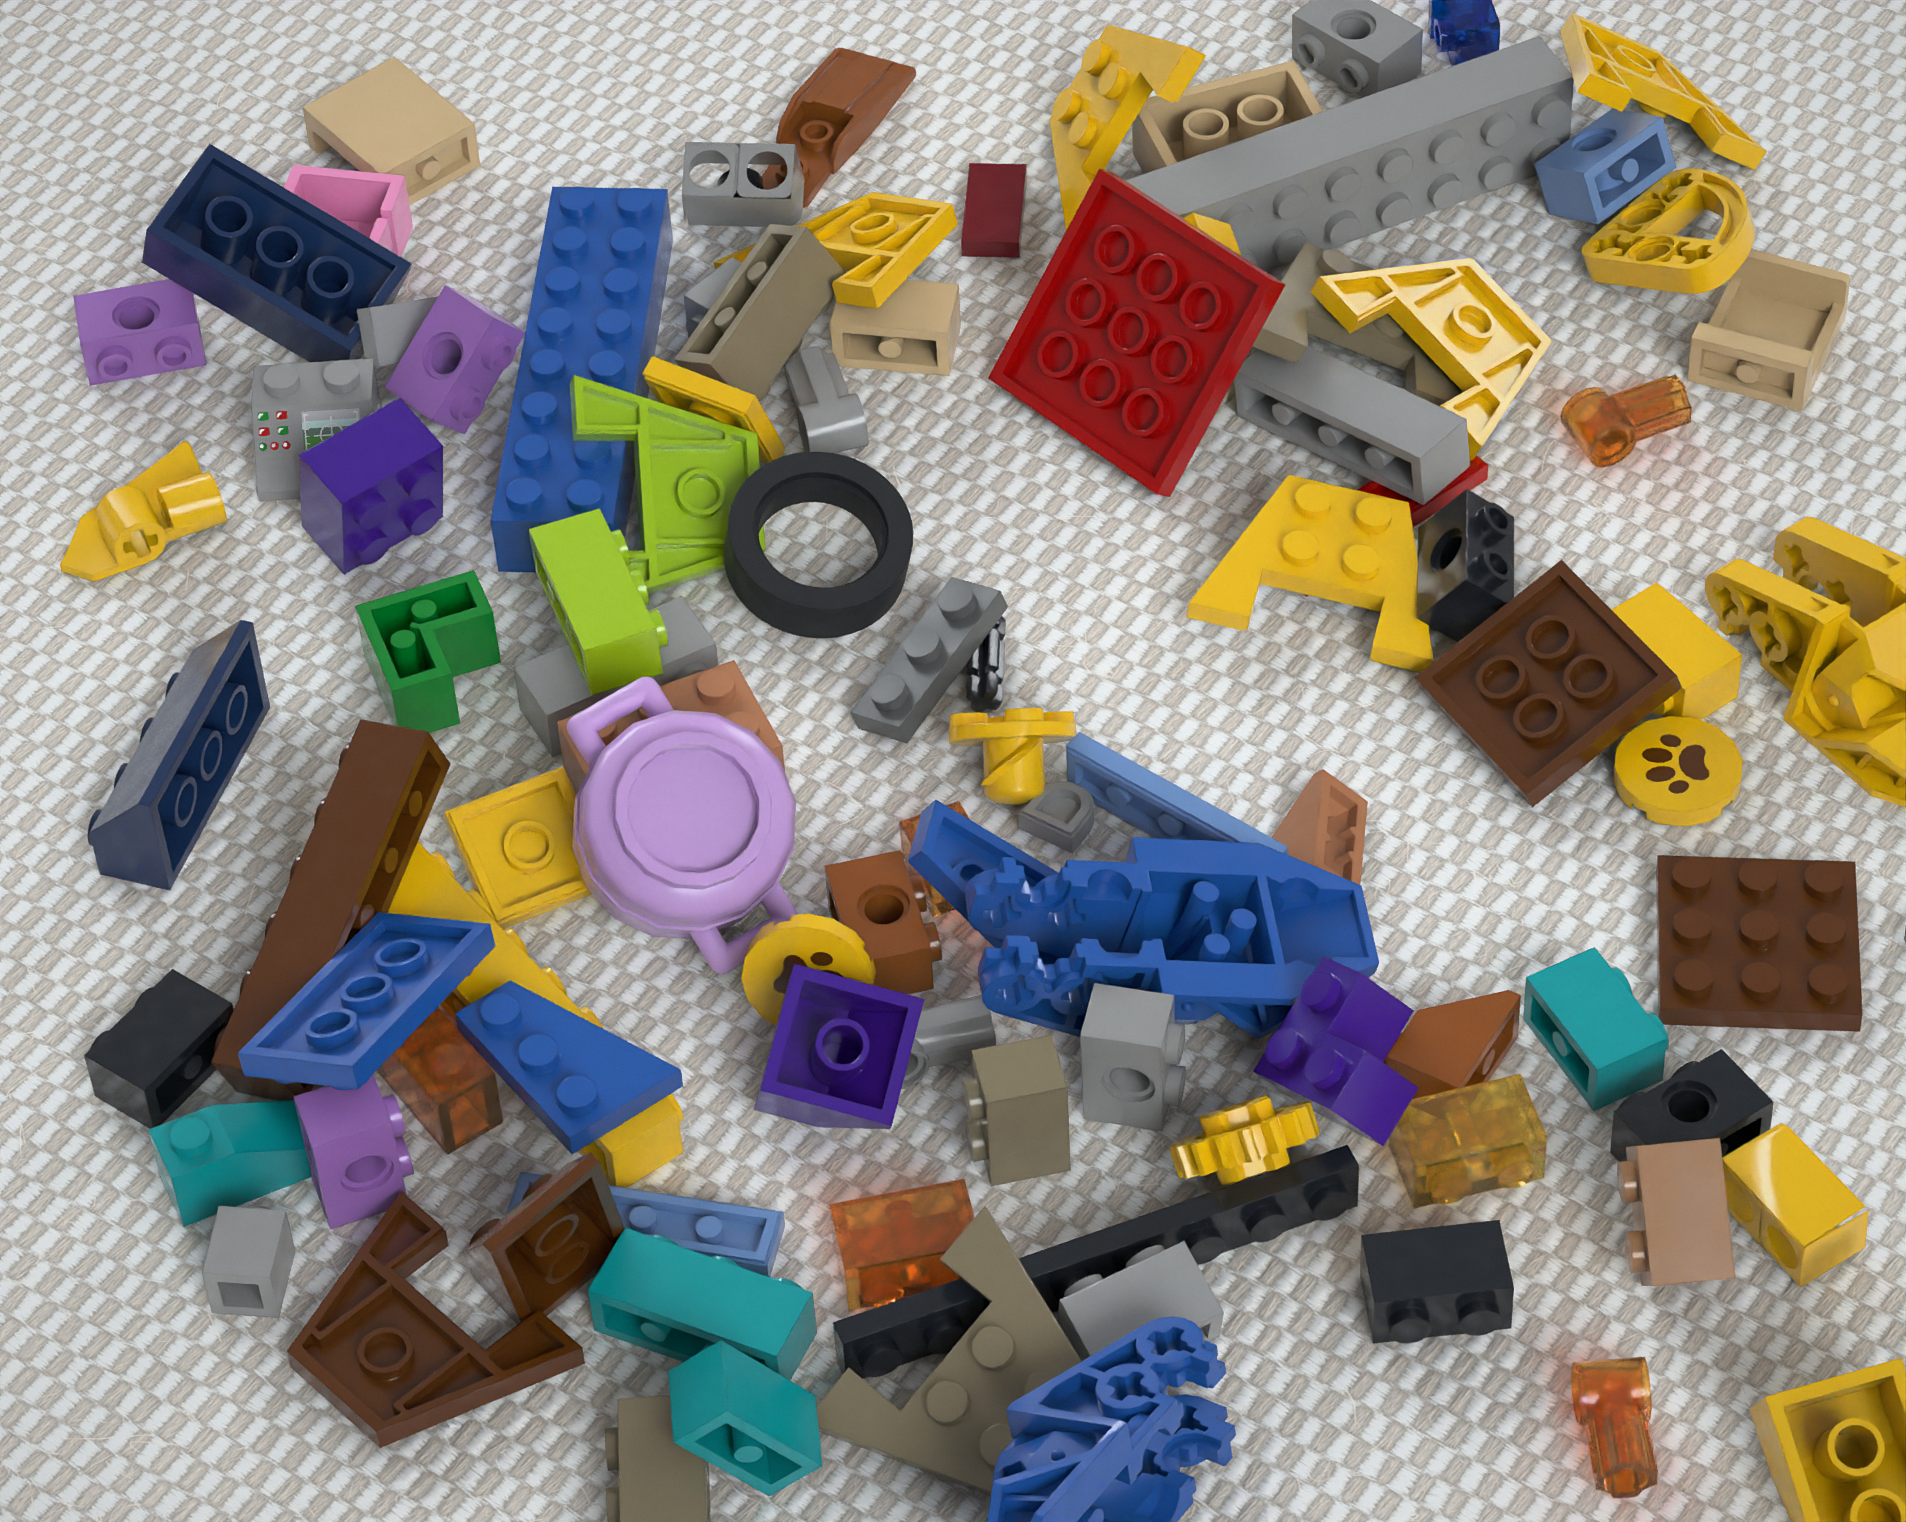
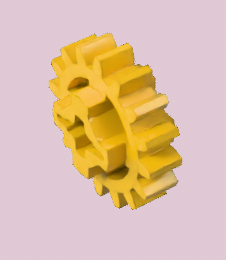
[1169,1095,1320,1185]

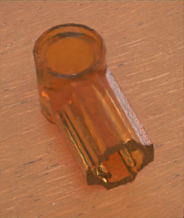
[1560,374,1692,468]
[1571,1357,1658,1498]

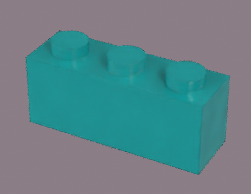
[588,1227,817,1381]

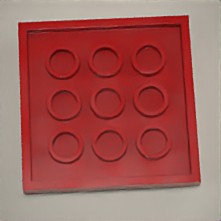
[988,168,1285,497]

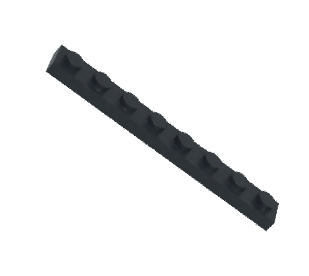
[833,1145,1359,1379]

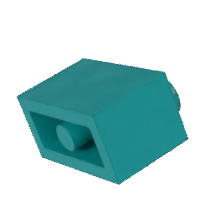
[1523,947,1669,1111]
[668,1340,822,1496]

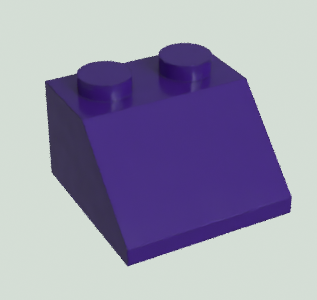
[754,964,924,1129]

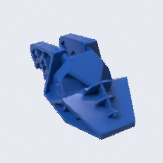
[964,837,1379,1040]
[987,1316,1236,1522]

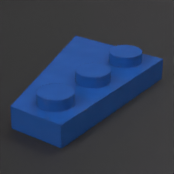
[907,800,1062,965]
[455,981,683,1154]

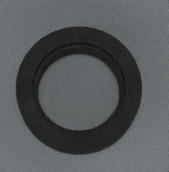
[723,452,914,638]

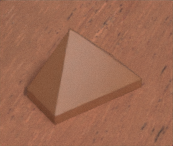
[1271,769,1368,885]

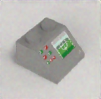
[251,358,382,501]

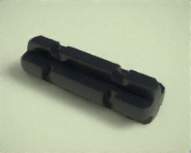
[966,616,1006,713]

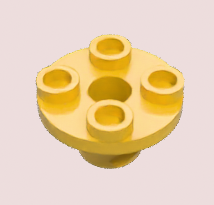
[948,708,1077,805]

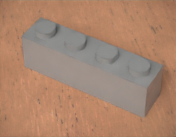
[1234,345,1470,505]

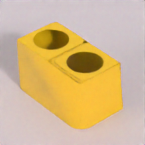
[1722,1123,1869,1287]

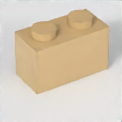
[830,280,961,376]

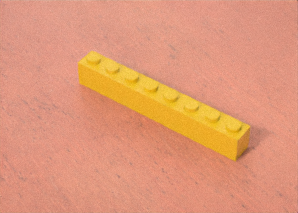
[388,840,684,1188]

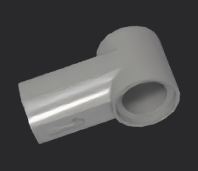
[785,346,868,453]
[901,995,996,1089]

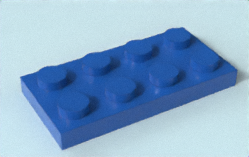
[238,912,495,1090]

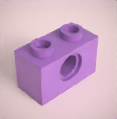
[73,279,206,386]
[385,285,526,435]
[294,1075,414,1230]

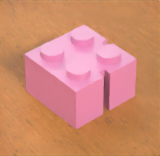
[284,165,413,257]

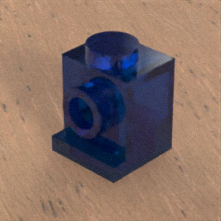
[1428,0,1500,66]

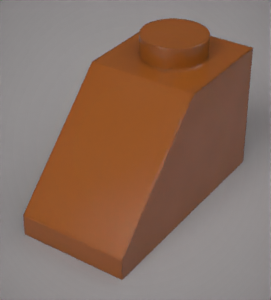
[1383,990,1521,1129]

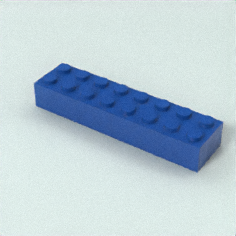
[490,186,673,573]

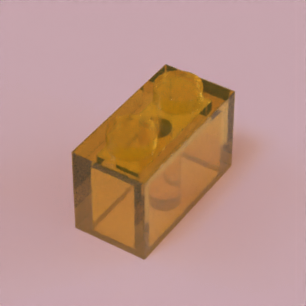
[1389,1074,1547,1209]

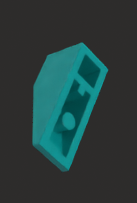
[148,1100,311,1227]

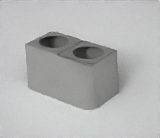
[682,142,805,227]

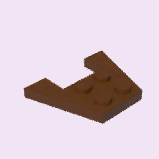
[287,1191,585,1448]

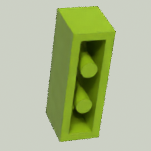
[529,508,668,695]

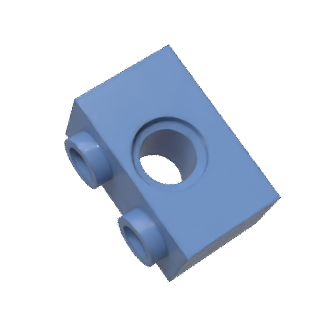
[1535,108,1677,224]

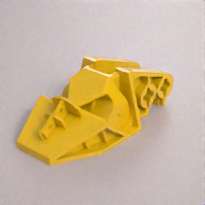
[1705,516,1906,807]

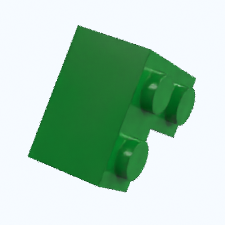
[355,570,501,733]

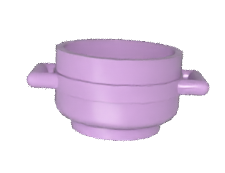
[566,677,798,974]

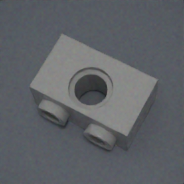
[1292,0,1423,98]
[1080,983,1186,1132]

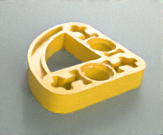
[1581,168,1755,294]

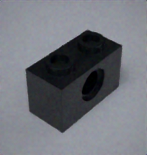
[1417,489,1514,642]
[1610,1049,1774,1162]

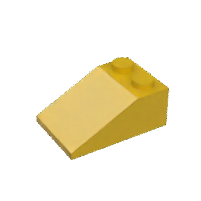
[1749,1358,1906,1522]

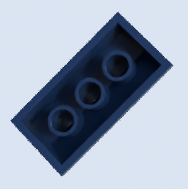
[142,143,412,362]
[87,620,270,891]

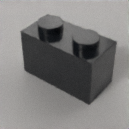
[84,969,234,1129]
[1360,1220,1514,1344]

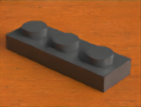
[850,577,1008,743]

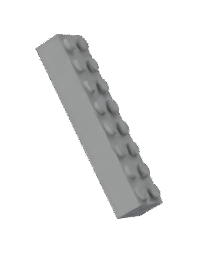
[1125,36,1574,272]

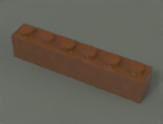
[211,719,451,1101]

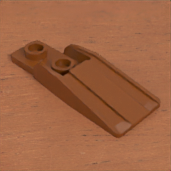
[762,48,916,208]

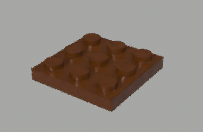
[1414,560,1682,808]
[1656,855,1863,1032]

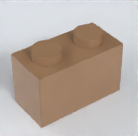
[1617,1138,1735,1287]

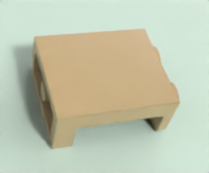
[302,56,481,206]
[1687,249,1850,411]

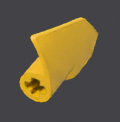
[60,441,227,582]

